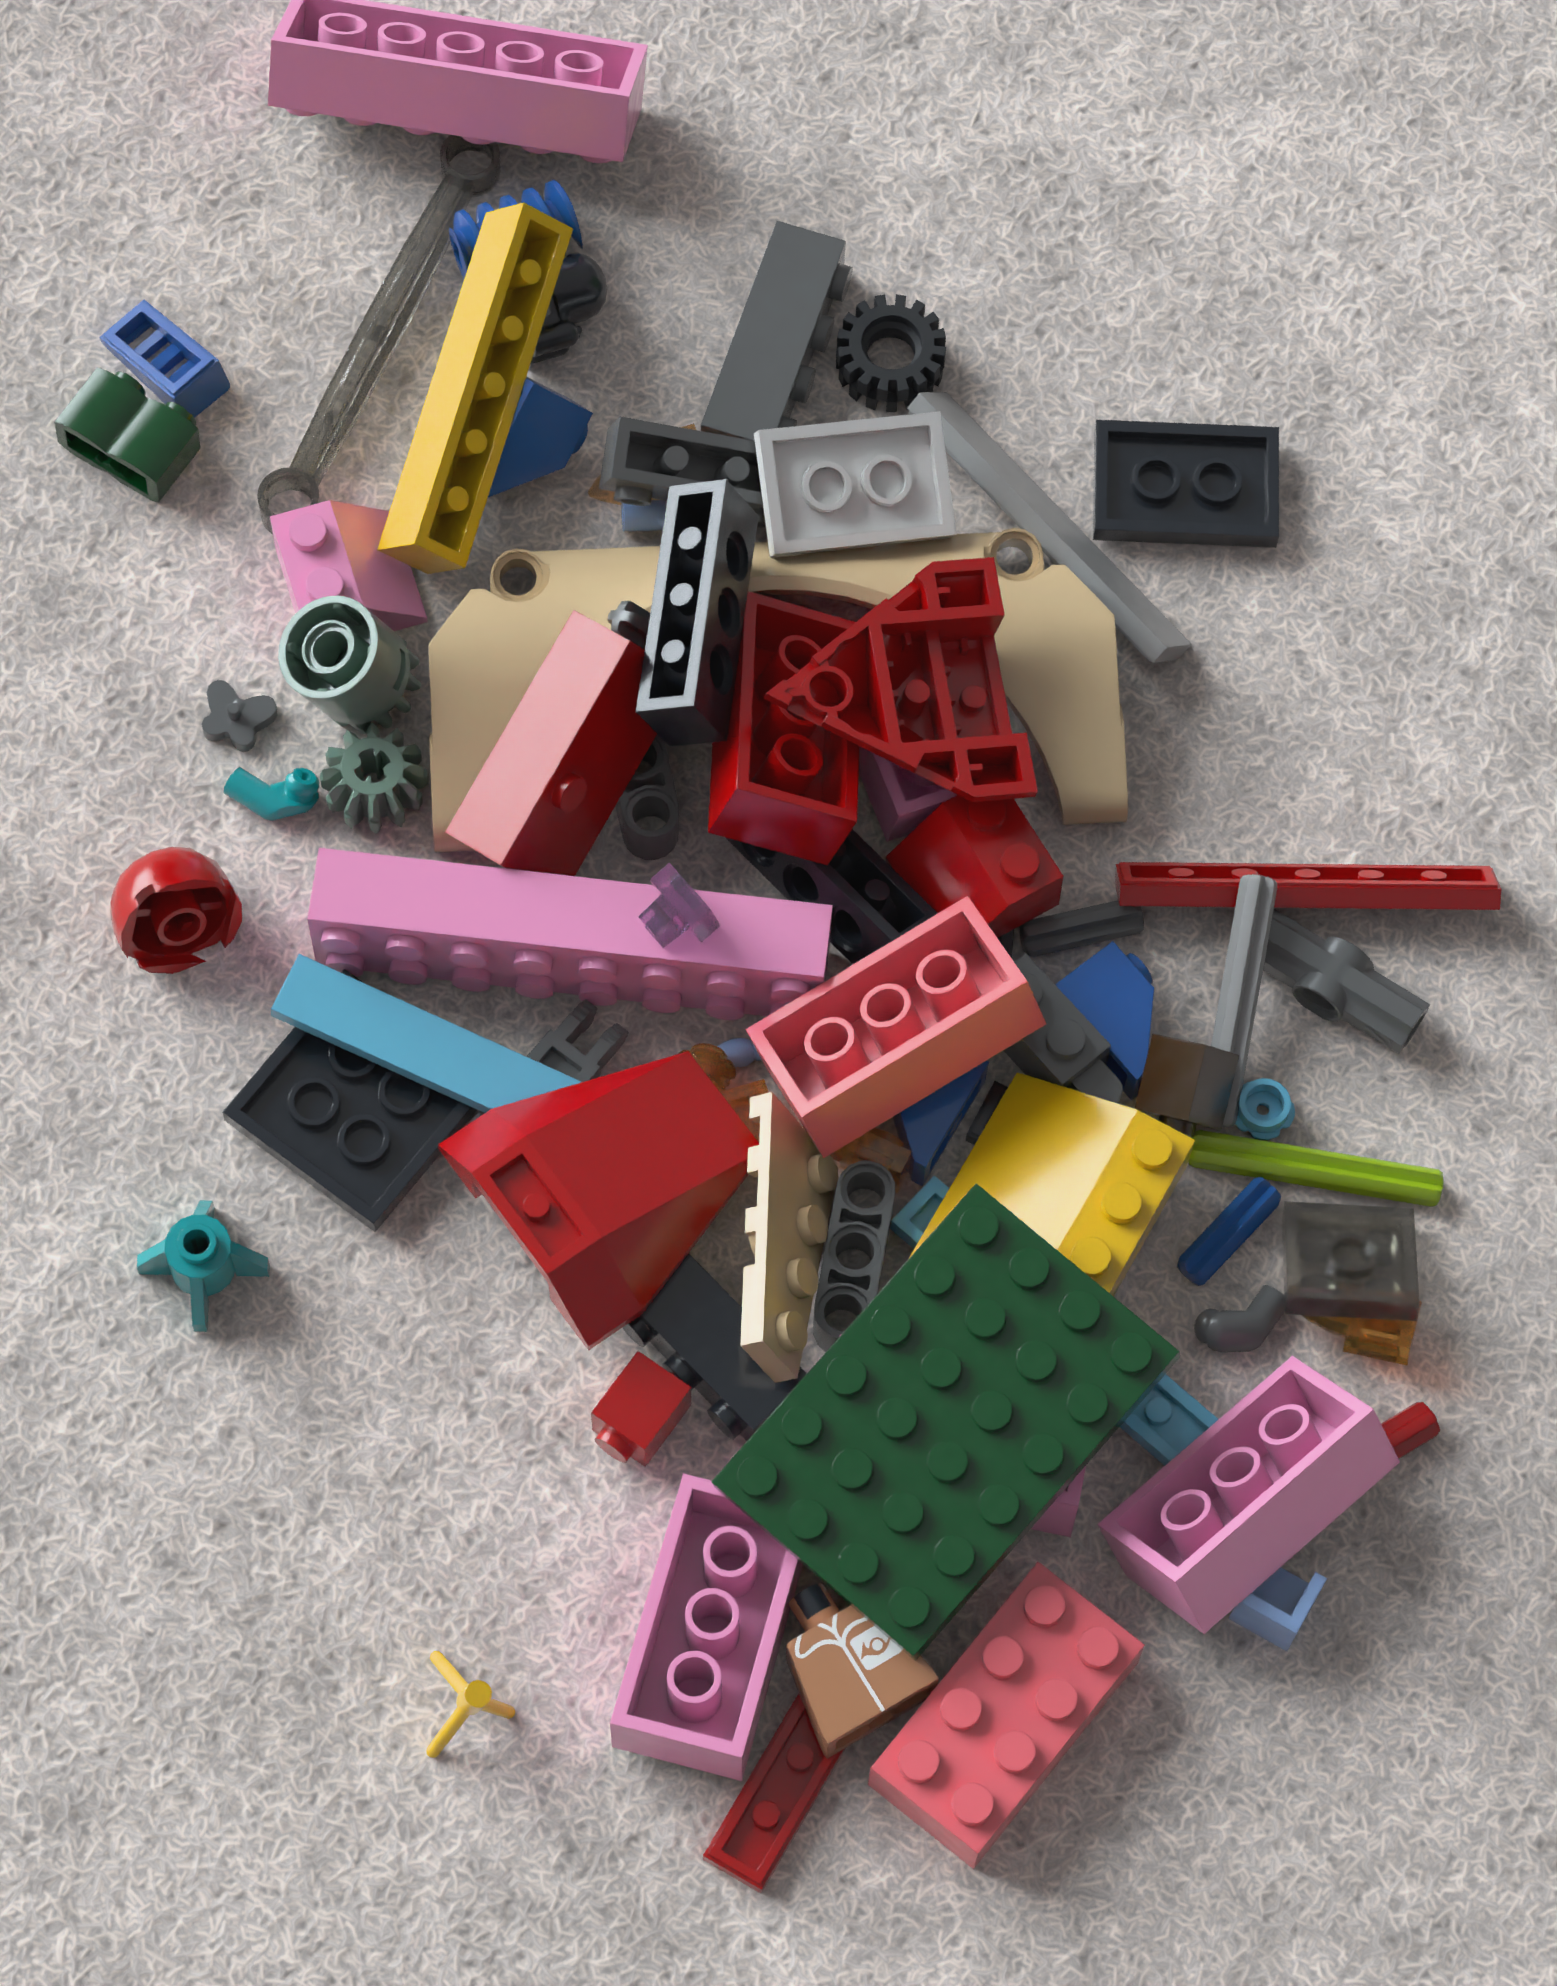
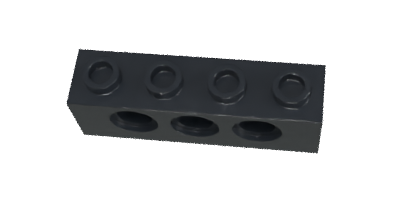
[636,479,759,747]
[708,819,938,964]

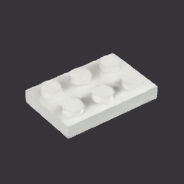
[754,411,957,557]

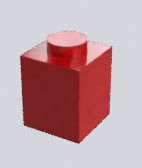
[591,1351,692,1467]

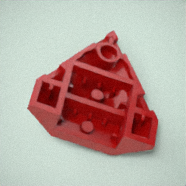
[763,557,1038,802]

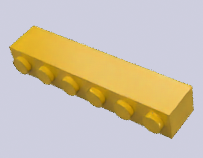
[377,202,573,574]

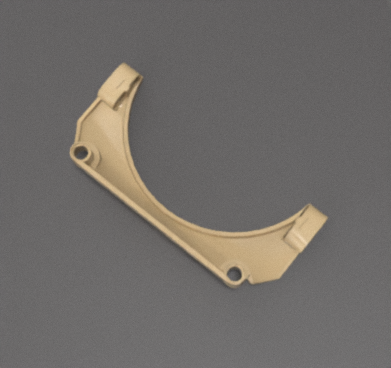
[428,528,1128,852]

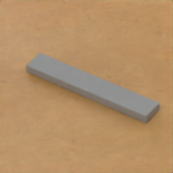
[907,392,1192,663]

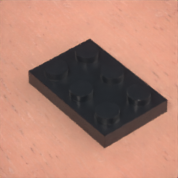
[1093,420,1279,548]

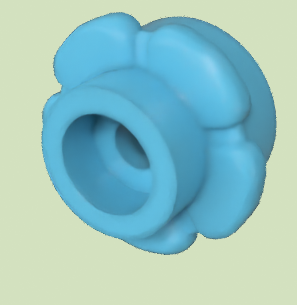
[1235,1078,1295,1140]

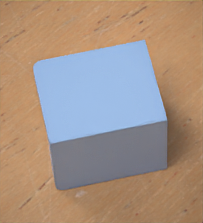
[1229,1567,1327,1651]

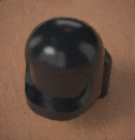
[530,253,607,365]

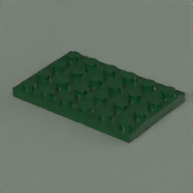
[711,1183,1180,1661]

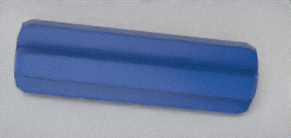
[1177,1177,1281,1286]

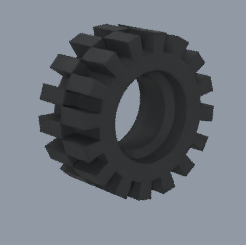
[836,294,946,412]

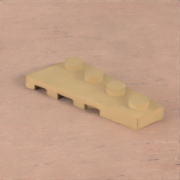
[741,1092,839,1383]

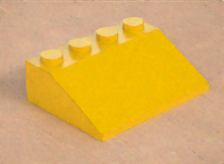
[908,1072,1195,1296]

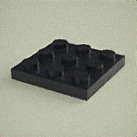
[222,969,477,1232]

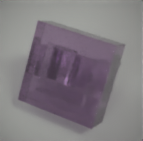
[638,862,720,948]

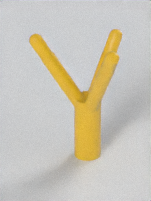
[426,1651,515,1758]

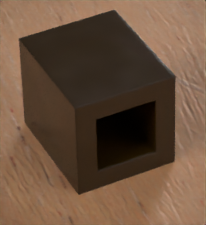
[1135,1034,1239,1137]

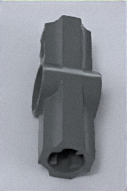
[1263,909,1430,1054]

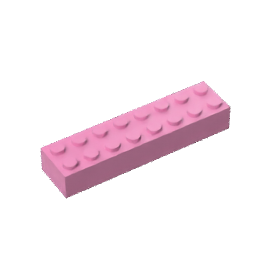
[307,848,833,1020]

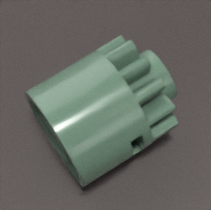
[278,596,421,734]

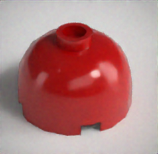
[110,847,242,974]

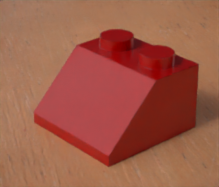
[885,795,1064,938]

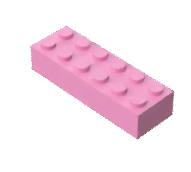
[268,0,648,163]

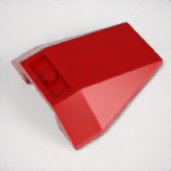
[438,1051,759,1351]

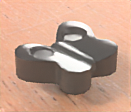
[202,680,278,752]

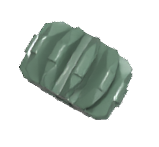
[320,723,428,834]

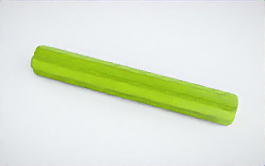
[1188,1130,1444,1207]

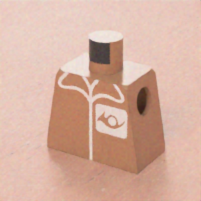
[786,1583,939,1759]

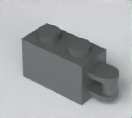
[1003,953,1123,1104]

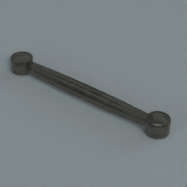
[257,135,501,534]

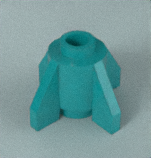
[137,1200,270,1332]

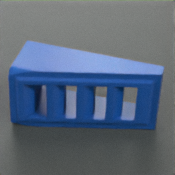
[99,299,230,418]

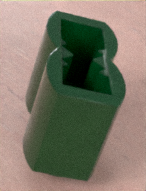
[54,368,201,503]

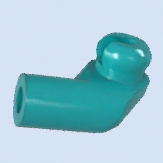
[223,767,320,821]

